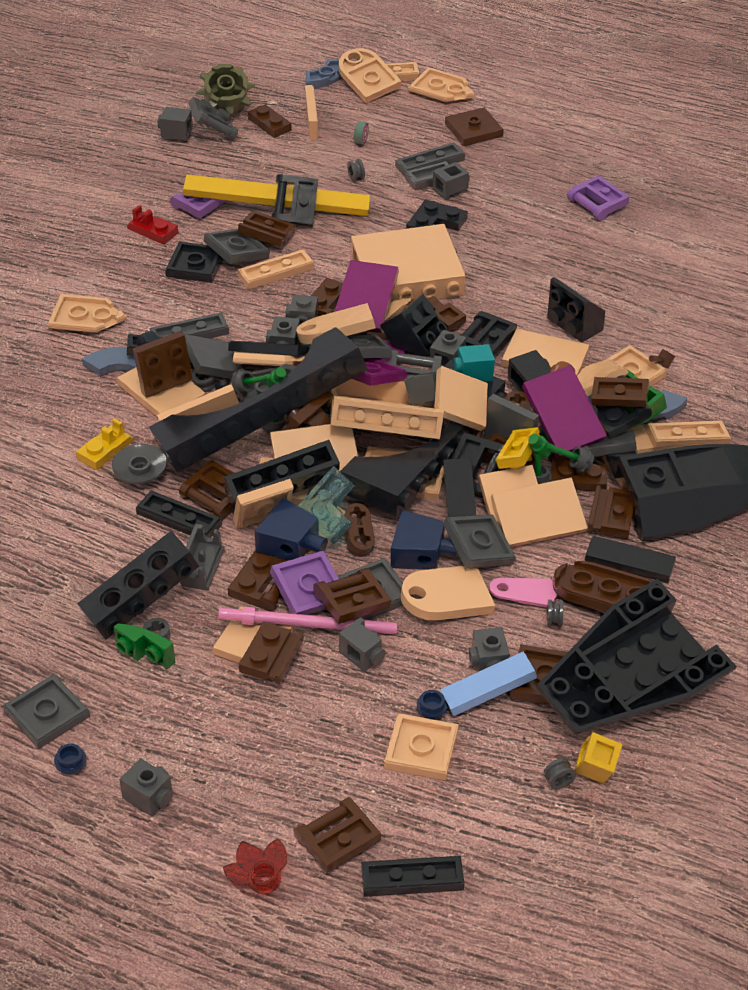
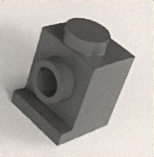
[433,162,470,201]
[339,617,386,672]

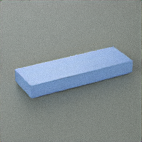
[440,651,537,716]

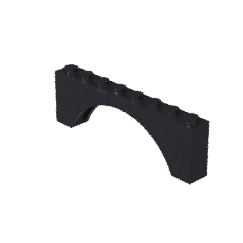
[149,327,368,473]
[339,360,507,517]

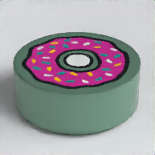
[354,121,369,145]

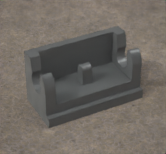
[180,524,225,591]

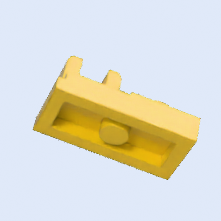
[76,418,133,471]
[496,427,540,469]

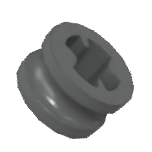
[347,159,365,181]
[192,370,215,392]
[547,599,563,626]
[143,618,170,640]
[543,758,576,790]

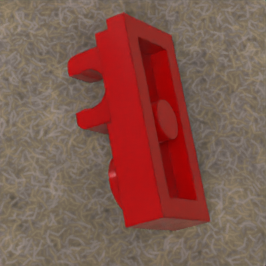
[127,205,179,245]

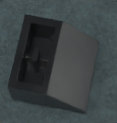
[547,277,606,342]
[380,294,447,357]

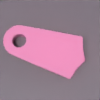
[489,578,558,608]

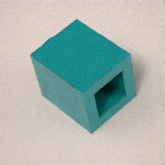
[453,344,495,382]

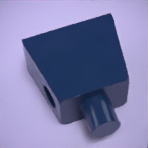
[255,498,328,560]
[390,510,458,570]

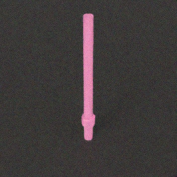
[218,606,397,635]

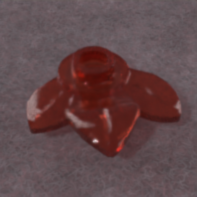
[223,839,287,894]

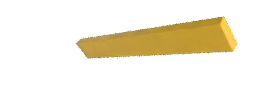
[183,174,370,216]

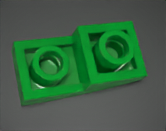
[114,623,176,669]

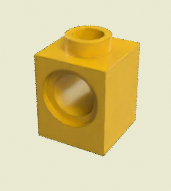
[574,732,623,784]

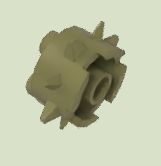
[196,64,255,115]

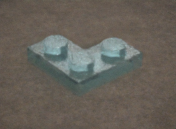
[298,466,355,544]

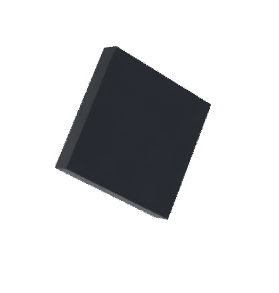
[165,241,223,283]

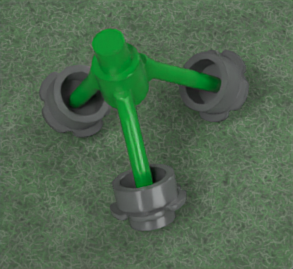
[231,364,296,435]
[528,426,594,484]

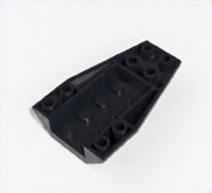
[606,444,748,541]
[536,578,737,735]

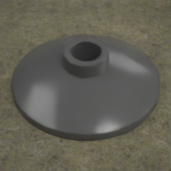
[112,444,167,484]

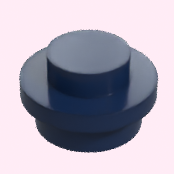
[417,690,448,719]
[54,743,87,774]

